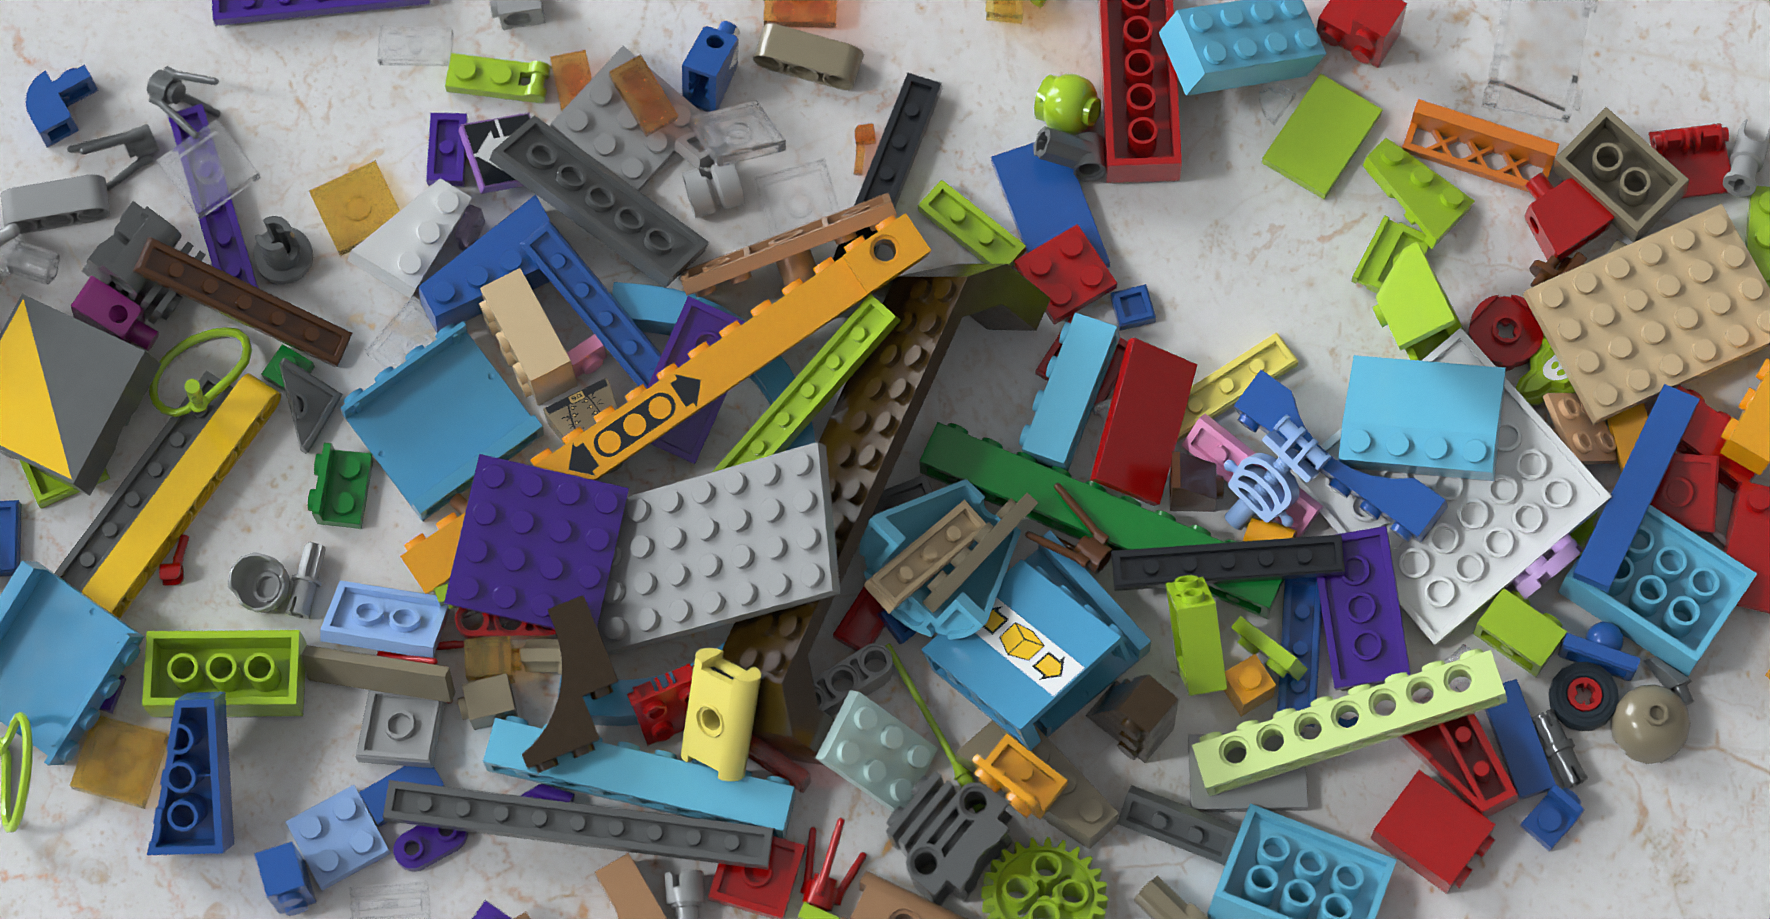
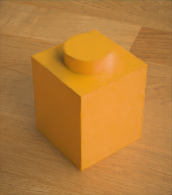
[1224,654,1276,717]

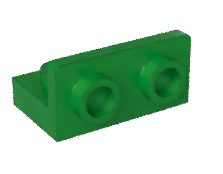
[308,443,374,529]

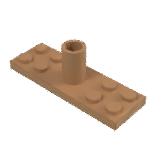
[681,193,897,298]

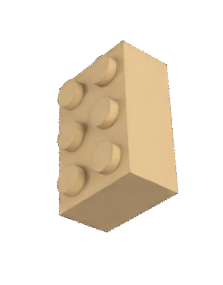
[479,268,578,406]

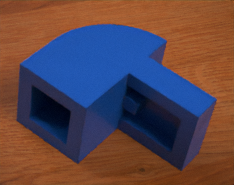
[26,64,99,148]

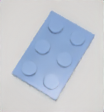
[320,580,451,658]

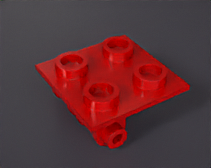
[1648,123,1731,199]
[627,663,694,746]

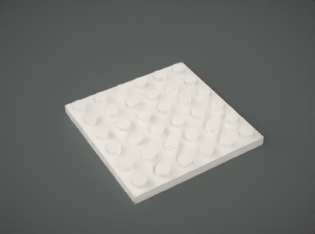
[1290,328,1612,647]

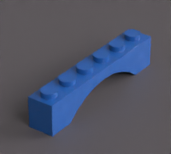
[1234,370,1448,543]

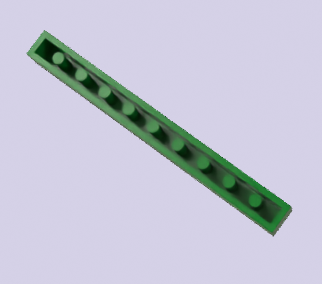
[919,422,1284,619]

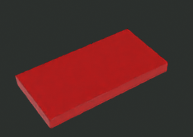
[1090,338,1198,506]

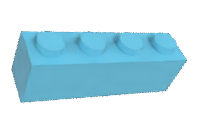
[1019,312,1120,471]

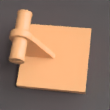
[1542,393,1618,464]

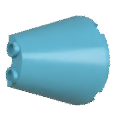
[860,479,1021,640]

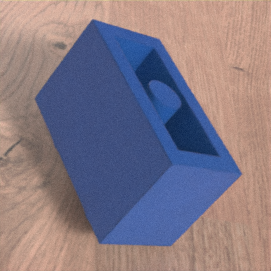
[254,842,317,916]

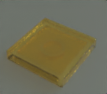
[309,161,400,256]

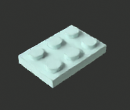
[816,690,938,812]

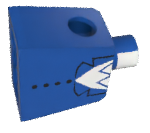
[682,21,740,115]

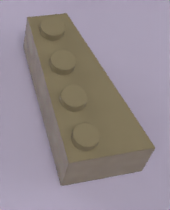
[956,720,1119,849]

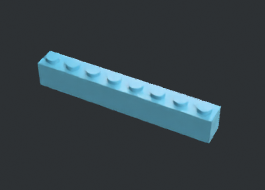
[483,716,796,839]

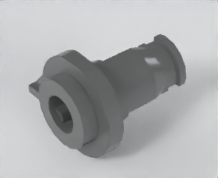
[253,216,313,285]

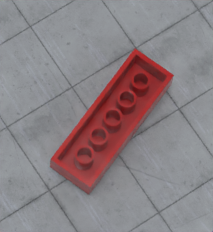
[1098,0,1182,183]

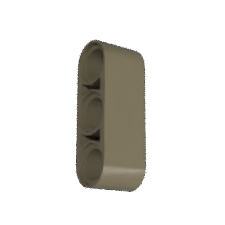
[753,23,864,90]

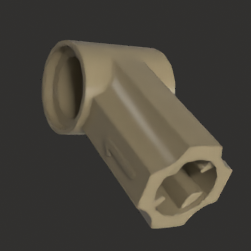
[520,639,562,675]
[1134,875,1208,919]

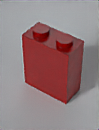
[1370,770,1496,894]

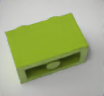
[1473,588,1567,677]

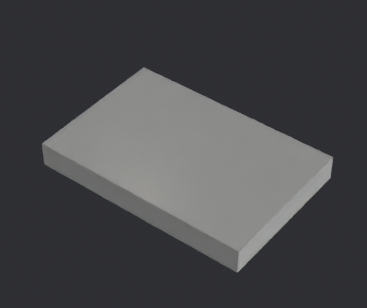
[1188,732,1308,813]

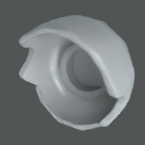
[228,552,290,613]

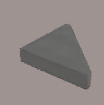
[279,358,343,454]

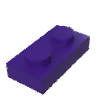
[426,113,469,186]

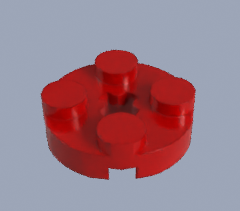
[1467,294,1544,371]

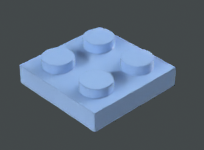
[285,785,391,891]

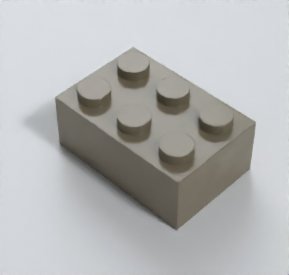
[1553,107,1689,242]

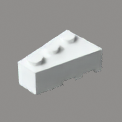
[347,178,472,298]

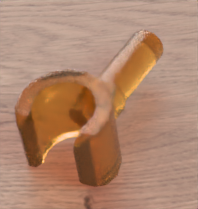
[853,123,876,176]

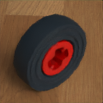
[1548,662,1619,731]

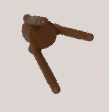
[1025,483,1114,574]

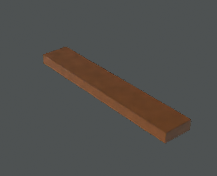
[133,237,352,367]

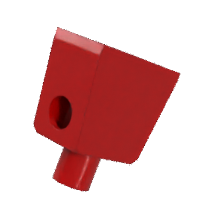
[1524,172,1615,262]

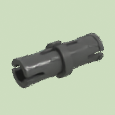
[1532,709,1588,789]

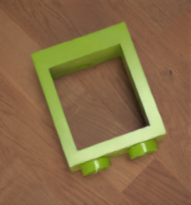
[1165,575,1227,696]

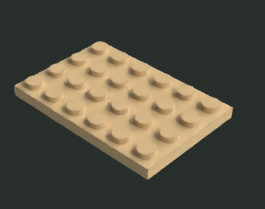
[1523,204,1770,425]

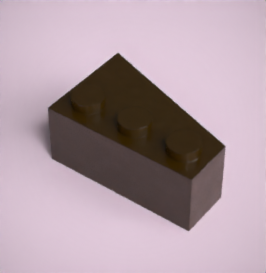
[1085,674,1179,763]

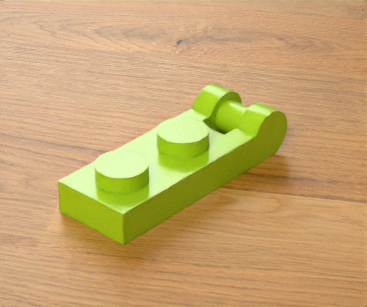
[445,53,551,103]

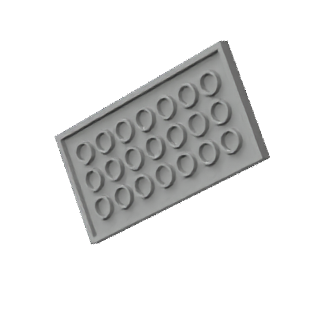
[597,442,840,656]

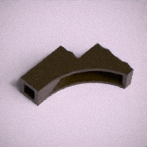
[521,595,619,773]

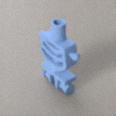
[1224,414,1331,530]

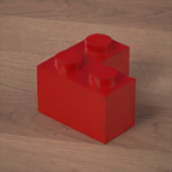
[1316,0,1407,68]

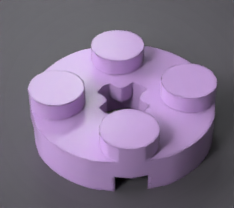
[1512,534,1583,599]

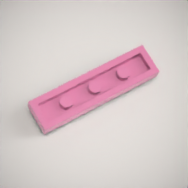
[1181,413,1323,538]

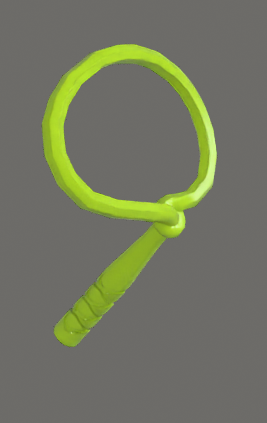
[149,327,252,417]
[0,712,33,833]

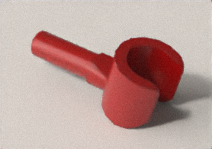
[159,534,190,586]

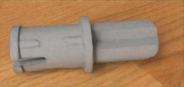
[286,542,326,619]

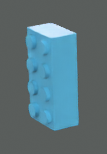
[1159,0,1327,96]

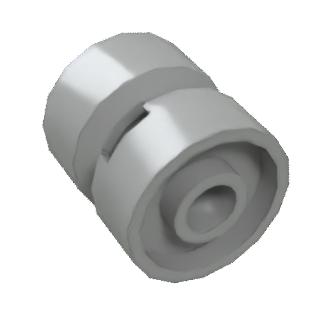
[682,159,745,218]

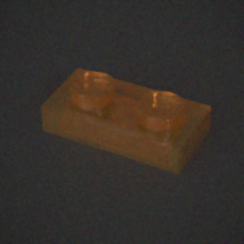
[550,50,592,112]
[609,54,678,137]

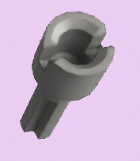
[665,870,705,919]

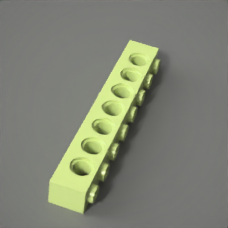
[1192,649,1507,796]

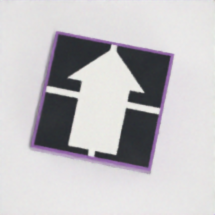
[458,112,531,194]

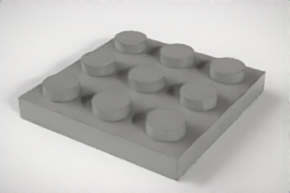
[550,46,706,191]

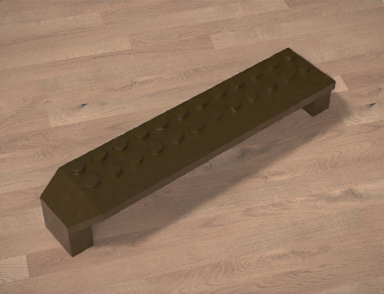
[722,264,1051,766]

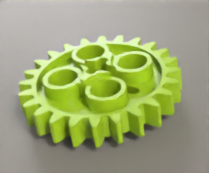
[981,837,1108,919]

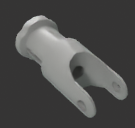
[1723,119,1770,197]

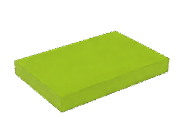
[1261,73,1383,199]

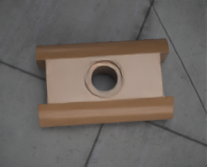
[841,870,967,919]

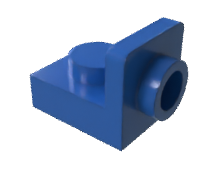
[1520,784,1584,852]

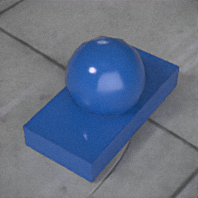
[1558,622,1641,681]

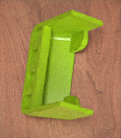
[1372,241,1466,361]

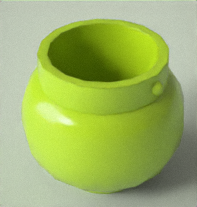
[1034,73,1102,135]

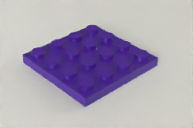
[444,454,629,629]

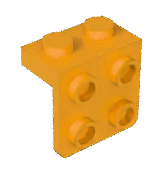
[972,733,1069,820]

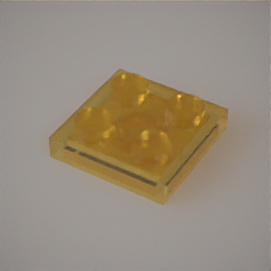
[69,715,169,809]

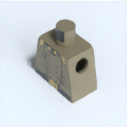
[543,378,623,474]

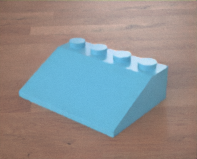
[1338,355,1506,481]
[1558,505,1757,677]
[1207,803,1397,919]

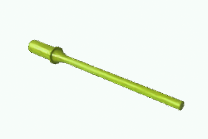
[885,643,986,813]

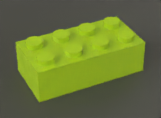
[142,630,307,717]

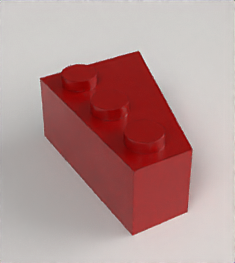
[1397,713,1518,818]

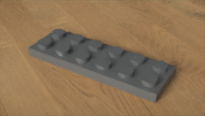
[489,115,709,288]

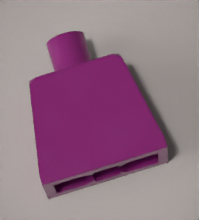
[71,275,159,351]

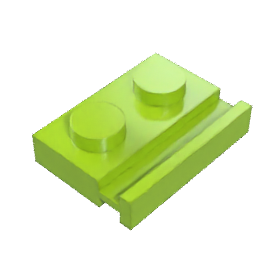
[1351,215,1430,294]

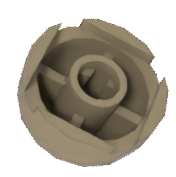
[1610,684,1690,764]

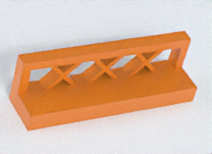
[1402,99,1559,193]

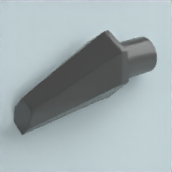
[1644,657,1694,706]

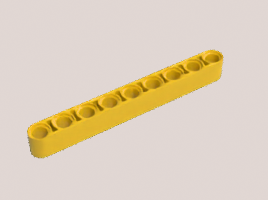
[81,373,281,619]

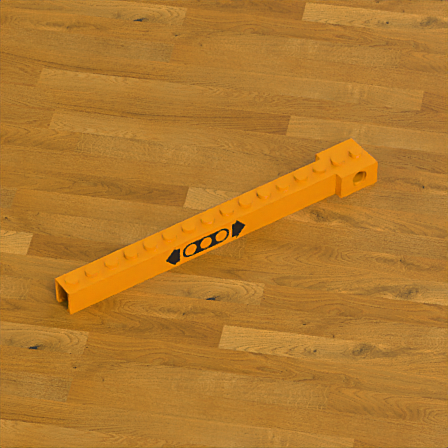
[400,213,931,594]

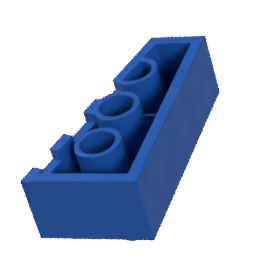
[419,194,551,333]
[147,692,234,855]

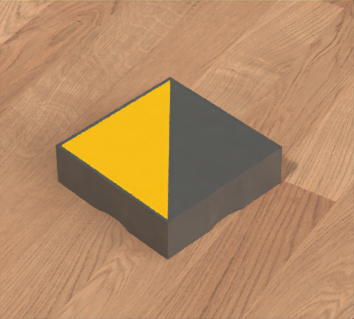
[0,294,161,496]

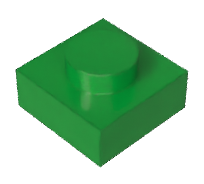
[262,344,315,392]

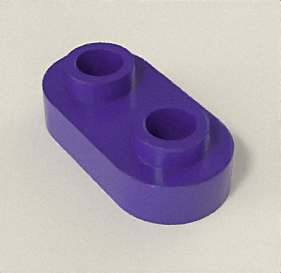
[393,825,468,872]

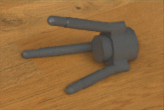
[147,66,221,139]
[67,124,159,191]

